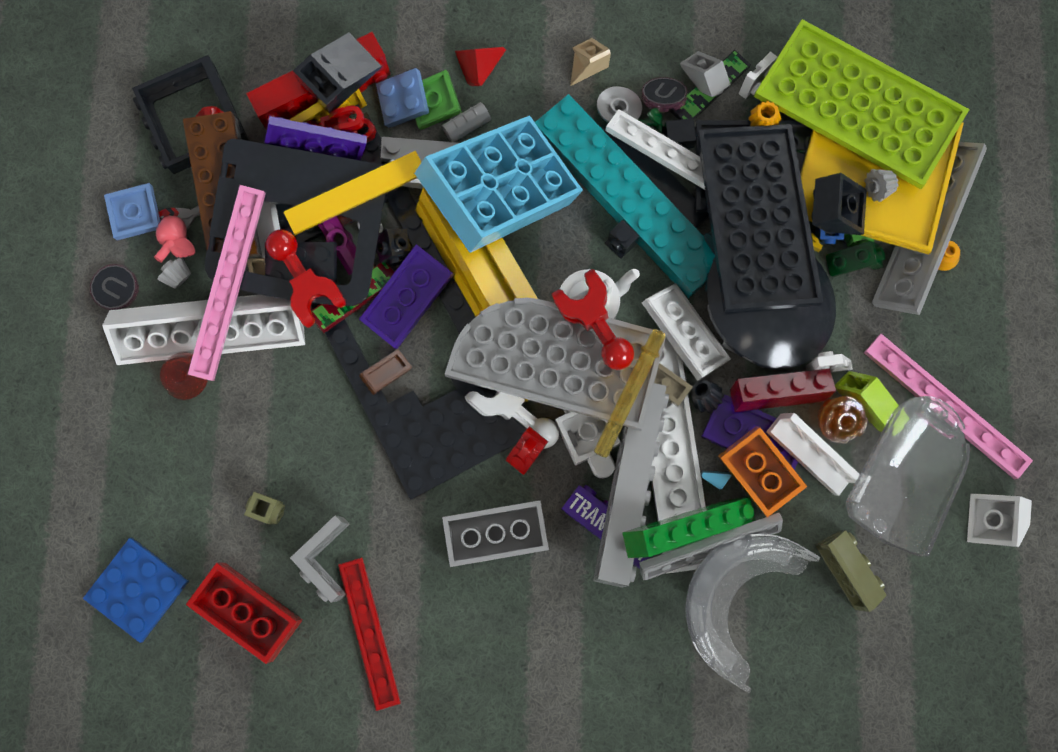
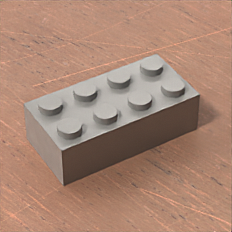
[442,501,549,567]

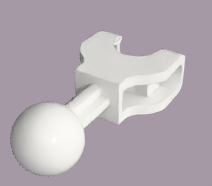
[465,391,559,449]

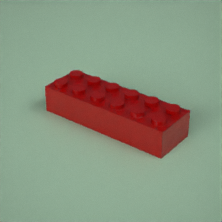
[246,32,391,130]

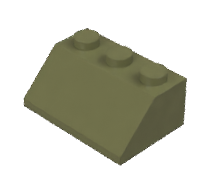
[815,530,887,612]

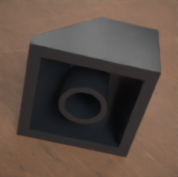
[811,173,867,235]

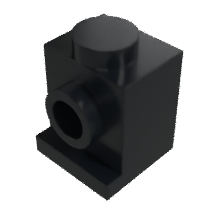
[604,220,639,259]

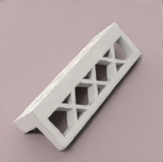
[767,413,863,496]

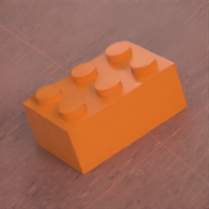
[718,426,807,517]

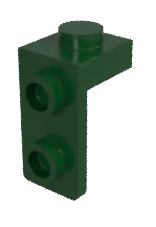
[826,241,885,277]

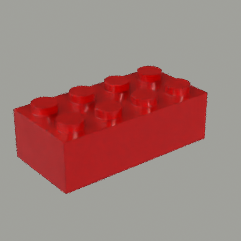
[186,563,303,664]

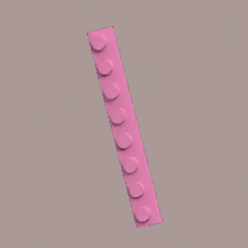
[188,185,266,381]
[864,334,1033,479]

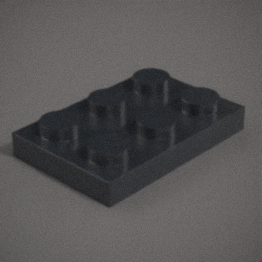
[265,242,337,285]

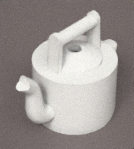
[560,269,640,319]

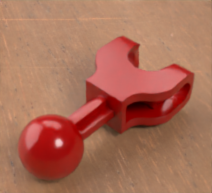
[320,105,376,143]
[265,229,346,328]
[552,269,634,370]

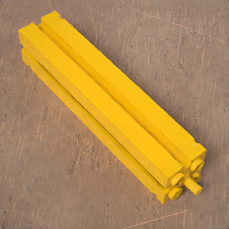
[415,187,538,402]

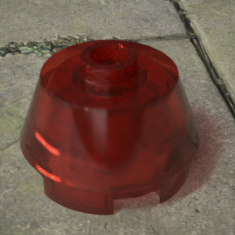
[160,352,207,400]

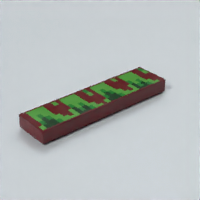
[311,263,395,334]

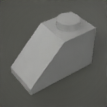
[680,51,731,97]

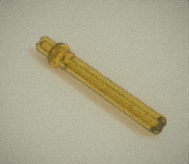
[594,329,666,458]

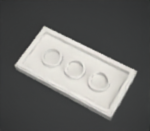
[642,283,731,381]

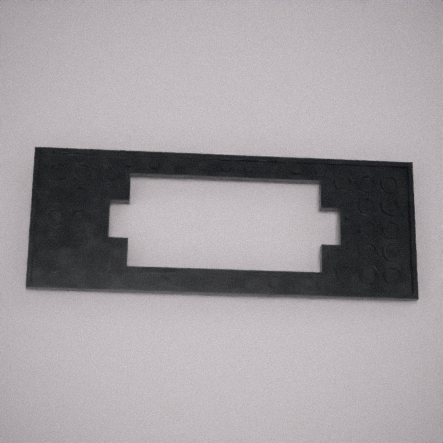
[276,112,527,500]

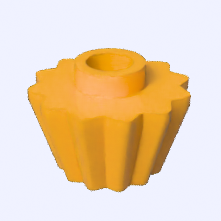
[748,101,781,127]

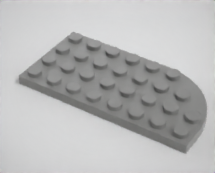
[445,298,667,431]

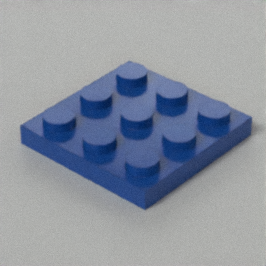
[83,538,189,643]

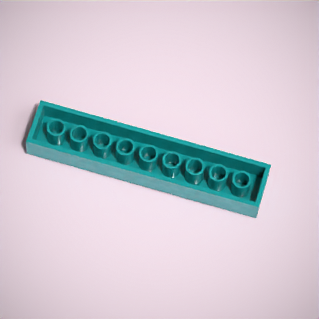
[535,94,715,298]

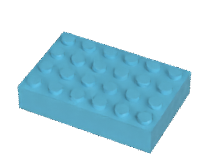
[414,115,583,253]

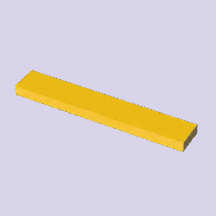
[284,150,421,235]

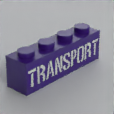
[561,485,650,569]

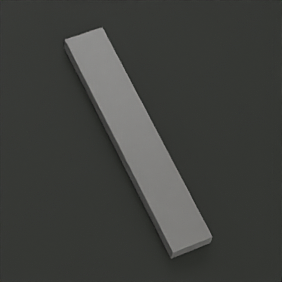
[639,513,783,580]

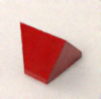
[455,47,506,86]

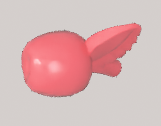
[154,216,196,263]

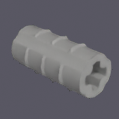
[442,102,491,142]

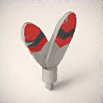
[159,206,200,230]

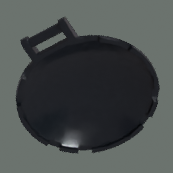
[704,231,836,369]

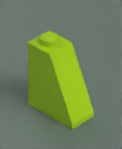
[835,371,909,435]

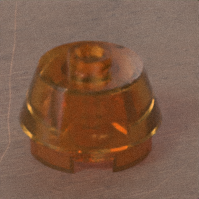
[818,396,868,444]

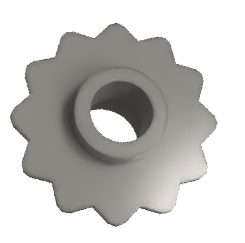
[864,169,899,202]
[157,258,191,289]

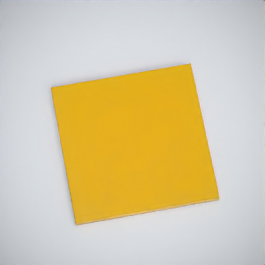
[800,122,964,255]

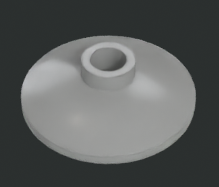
[597,86,642,123]

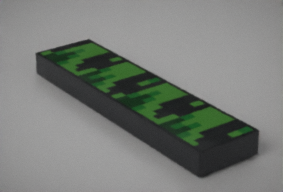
[670,50,751,120]

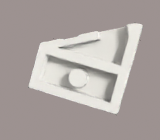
[739,52,777,99]
[806,351,853,372]

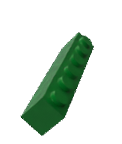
[622,497,756,558]

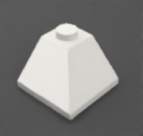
[967,494,1032,547]

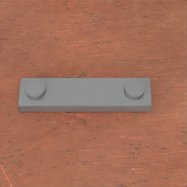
[381,137,459,162]

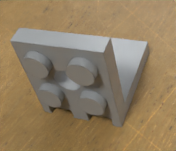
[290,515,350,603]

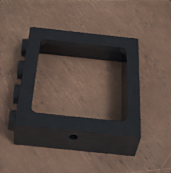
[132,55,249,174]

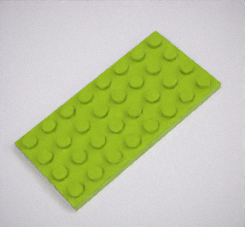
[754,19,970,189]

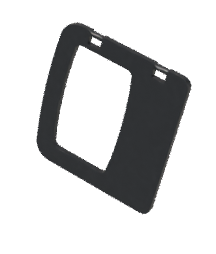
[205,139,386,306]

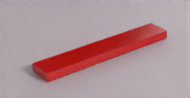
[338,558,401,711]

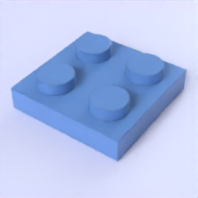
[376,68,429,127]
[104,183,161,240]

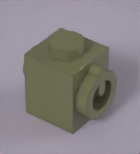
[244,492,285,525]

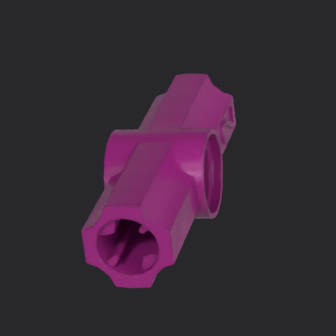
[318,216,356,275]

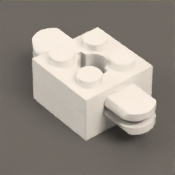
[555,409,621,478]

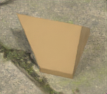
[570,38,611,86]

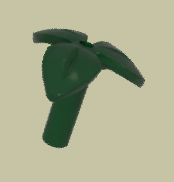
[638,105,664,135]

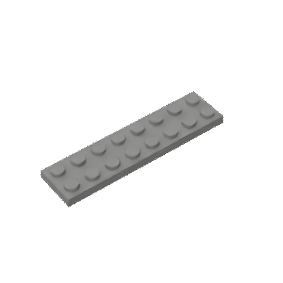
[872,142,987,315]

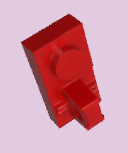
[505,426,549,475]

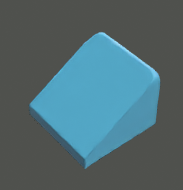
[700,470,732,489]

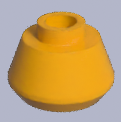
[938,241,960,271]

